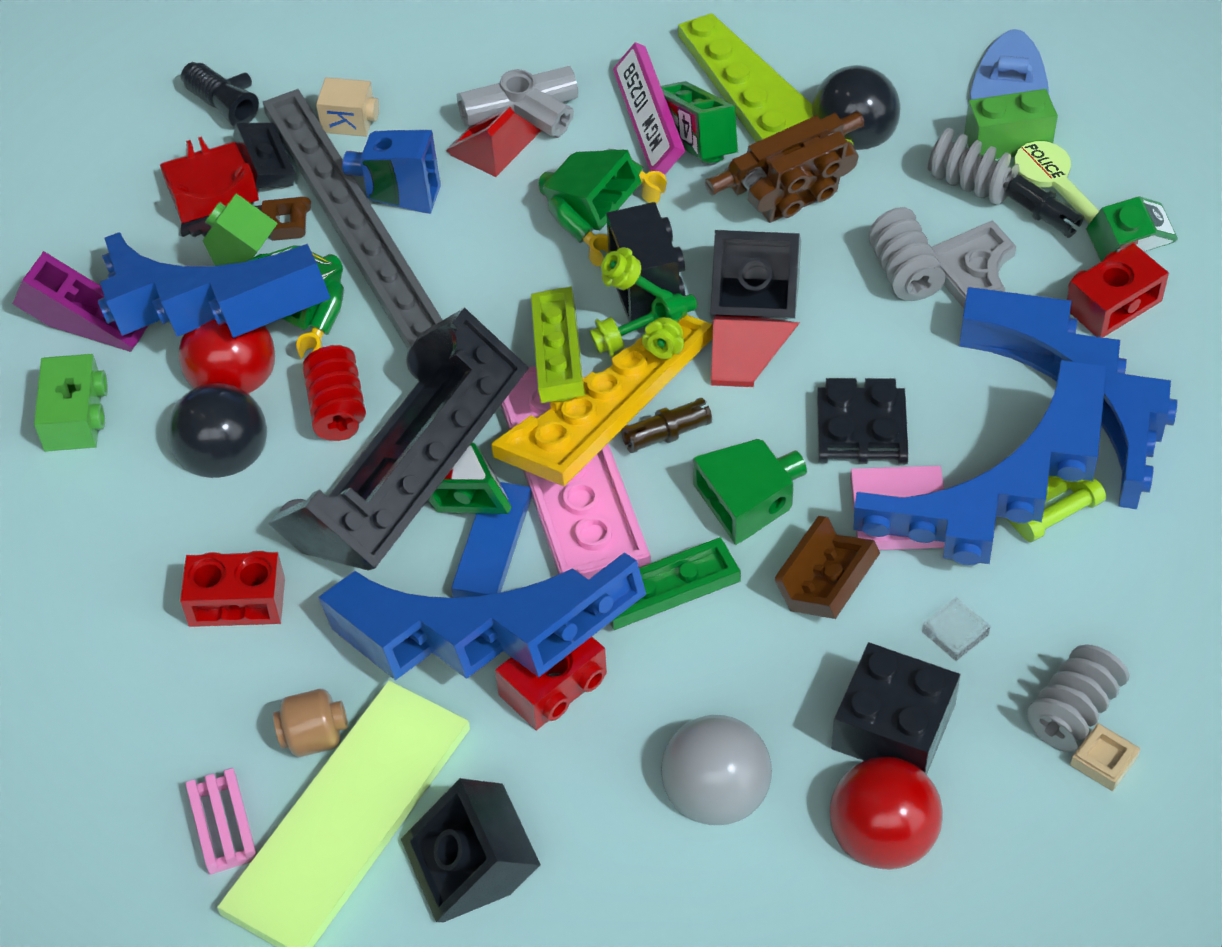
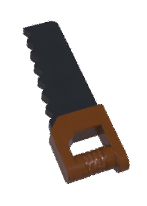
[180,197,311,241]

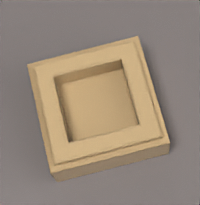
[1070,723,1141,791]

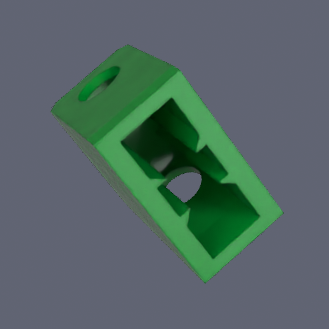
[693,439,807,545]

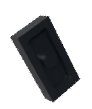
[233,123,296,187]

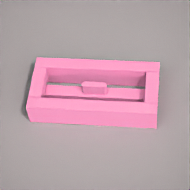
[185,768,257,875]

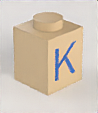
[316,77,379,137]

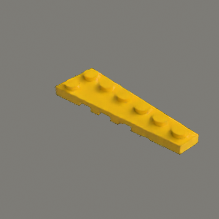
[491,315,713,487]

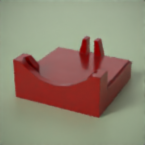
[160,136,259,223]

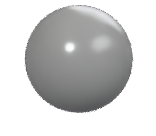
[661,715,772,825]

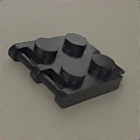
[817,378,908,464]

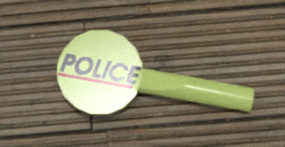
[1014,141,1099,224]

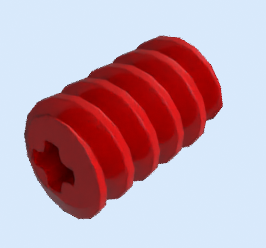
[303,345,366,441]

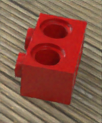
[180,551,285,627]

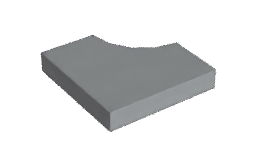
[932,220,1016,308]

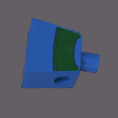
[343,130,441,214]

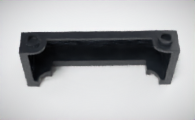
[268,308,529,571]

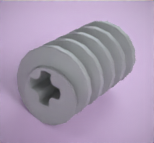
[928,128,1020,205]
[868,207,945,301]
[1027,644,1130,751]

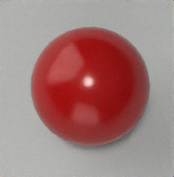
[179,319,275,394]
[829,757,943,870]

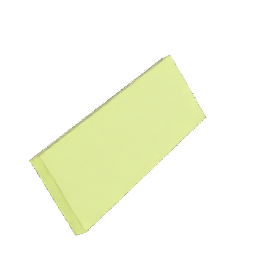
[217,680,470,947]

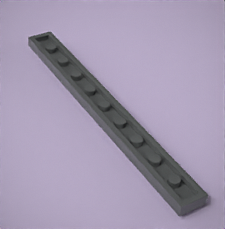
[263,89,443,350]

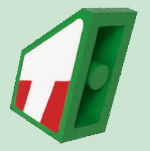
[1086,196,1178,262]
[428,443,512,514]

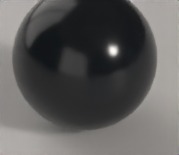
[812,65,901,150]
[167,383,267,478]

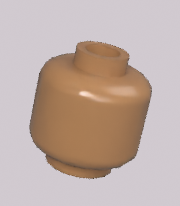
[273,689,348,757]

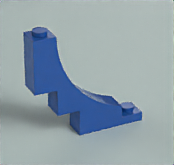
[318,552,646,681]

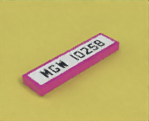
[613,42,685,175]

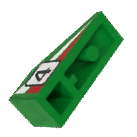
[661,81,738,163]

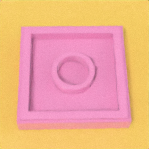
[850,466,945,550]

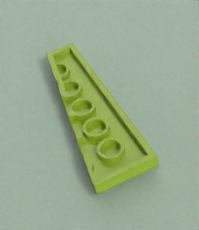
[678,13,853,145]

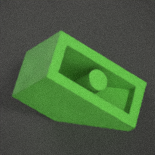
[202,193,278,266]

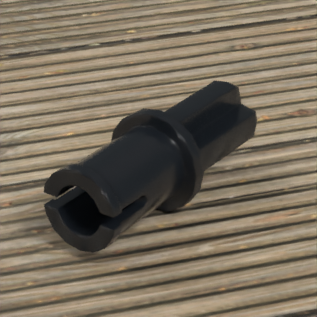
[1006,175,1084,238]

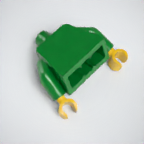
[539,149,667,267]

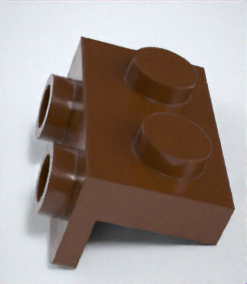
[775,516,880,619]

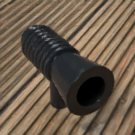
[181,62,259,127]

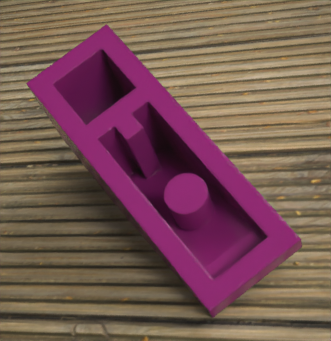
[12,251,149,352]

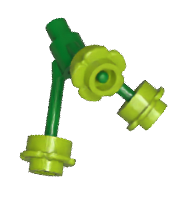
[590,247,697,359]

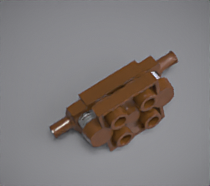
[705,111,864,223]

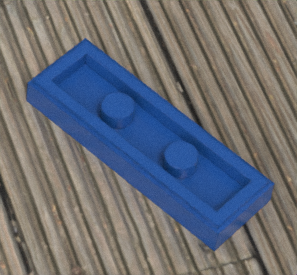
[451,482,532,598]

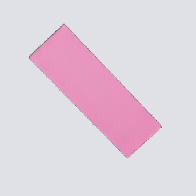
[501,366,651,579]

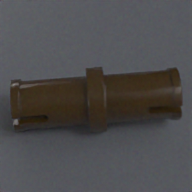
[621,398,712,453]

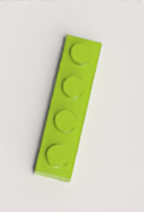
[531,286,585,403]

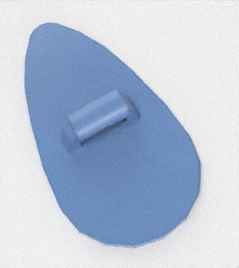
[970,29,1049,100]

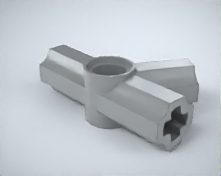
[457,66,578,138]

